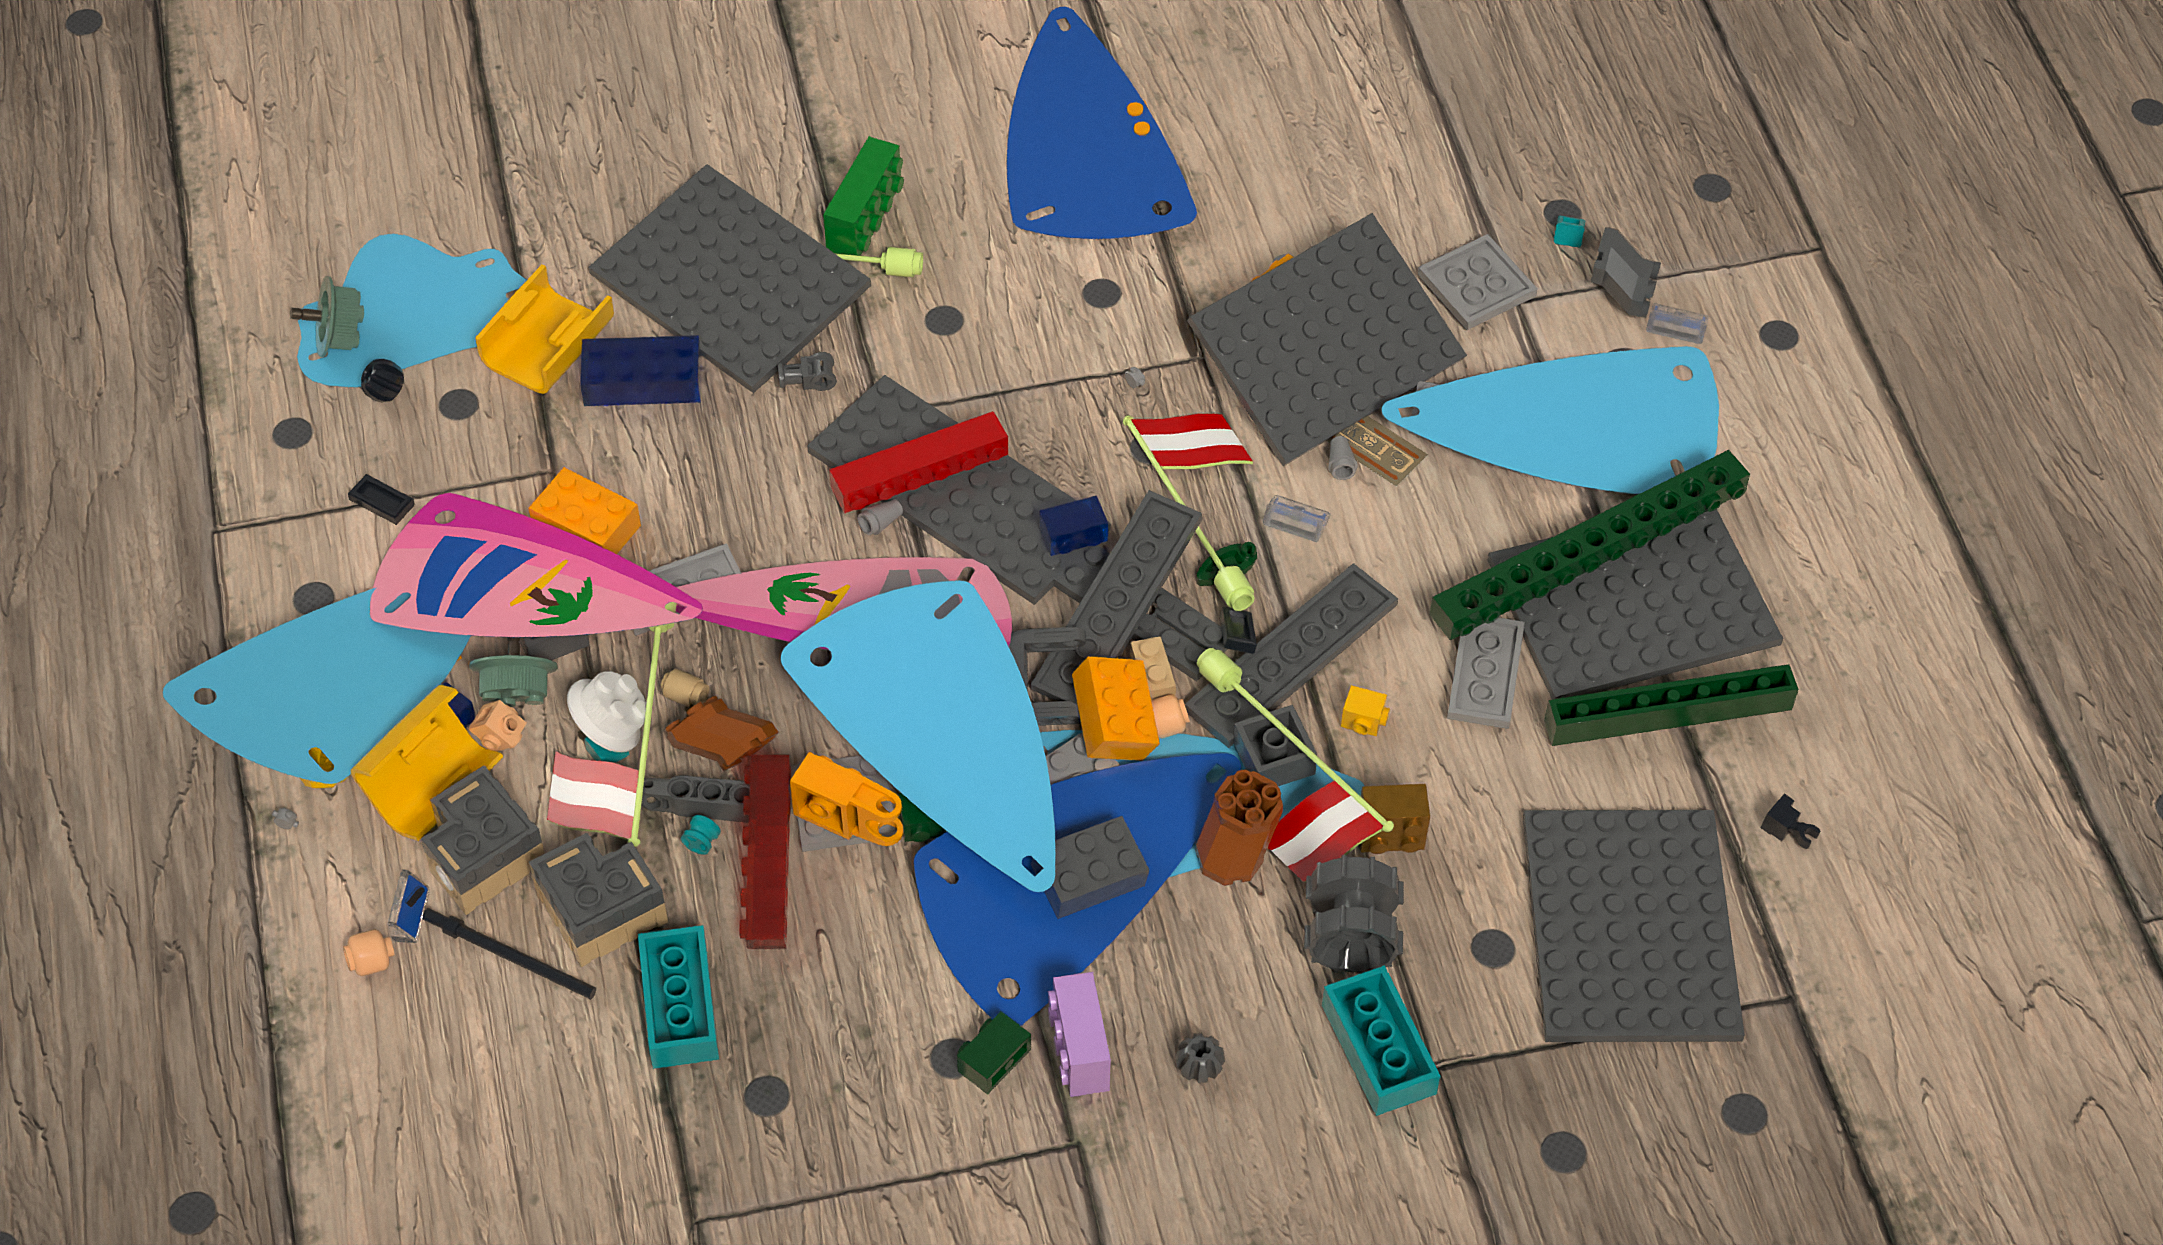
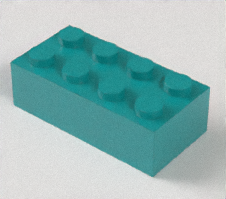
[638,925,720,1069]
[1322,965,1440,1116]

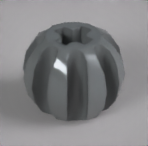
[1175,1033,1225,1083]

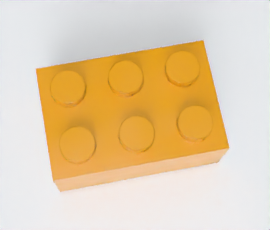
[529,467,641,554]
[1072,656,1160,761]

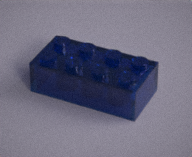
[580,335,702,406]

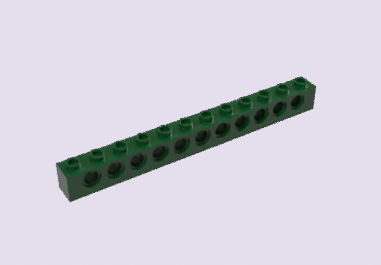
[1429,450,1750,640]

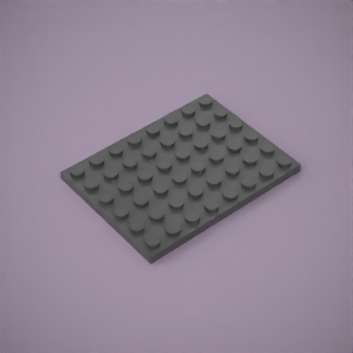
[588,164,872,394]
[1187,213,1467,466]
[1487,509,1783,699]
[1523,810,1745,1042]

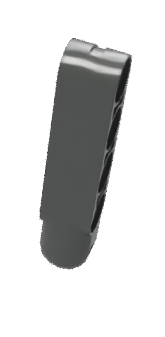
[641,775,791,825]

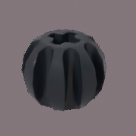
[361,358,404,403]

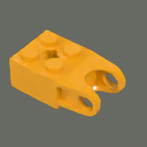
[790,752,903,846]

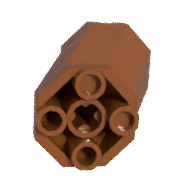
[664,695,779,771]
[1196,770,1283,886]

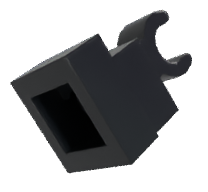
[1760,793,1821,849]

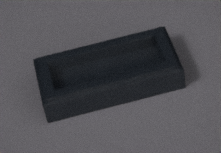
[348,474,415,525]
[1220,607,1257,654]

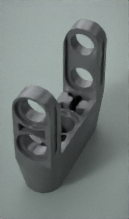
[1009,627,1086,726]

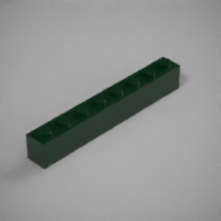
[1544,664,1799,746]

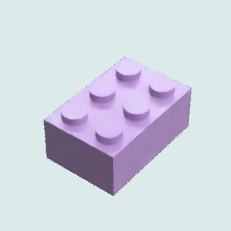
[1048,972,1111,1097]

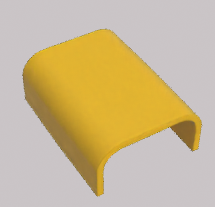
[475,264,614,394]
[350,685,503,841]

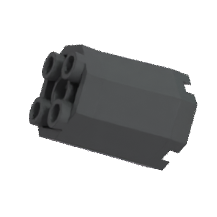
[1591,227,1661,318]

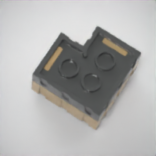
[421,765,545,915]
[529,833,668,967]

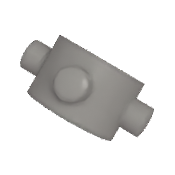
[1125,367,1145,388]
[272,808,299,829]

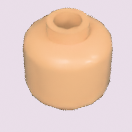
[1151,694,1190,739]
[343,929,395,976]

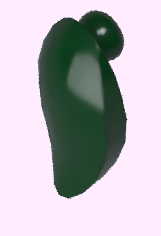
[1196,542,1257,586]

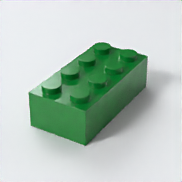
[823,136,904,256]

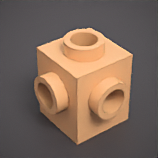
[468,700,527,752]

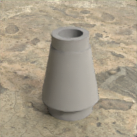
[1328,436,1358,480]
[857,499,903,535]

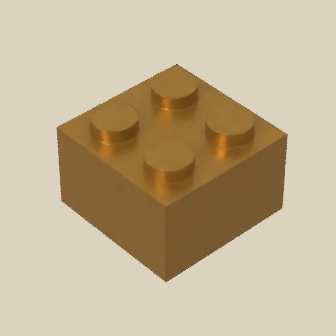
[1360,784,1430,854]

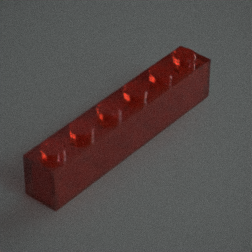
[739,755,791,949]

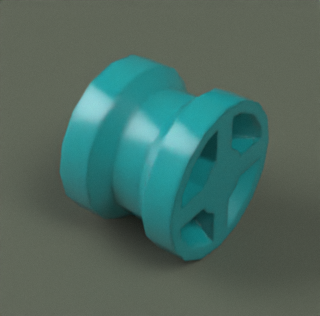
[681,815,721,855]

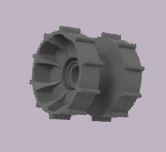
[1304,855,1404,973]

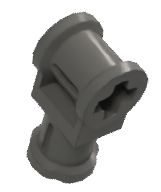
[778,352,837,391]

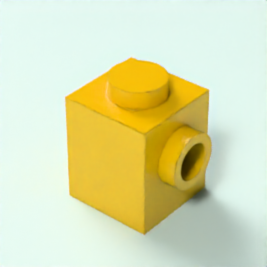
[1341,685,1390,737]

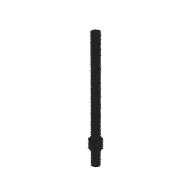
[422,908,597,1000]

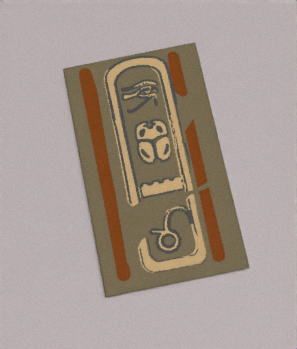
[1327,416,1428,487]

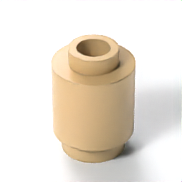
[661,668,709,708]

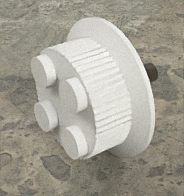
[567,671,647,753]

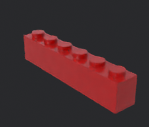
[829,411,1008,514]

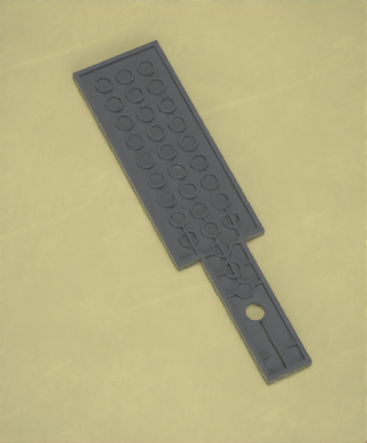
[807,375,1228,682]

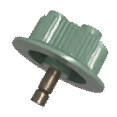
[290,276,364,357]
[469,637,558,707]

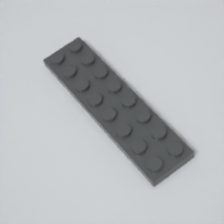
[1031,490,1203,704]
[1185,563,1398,748]

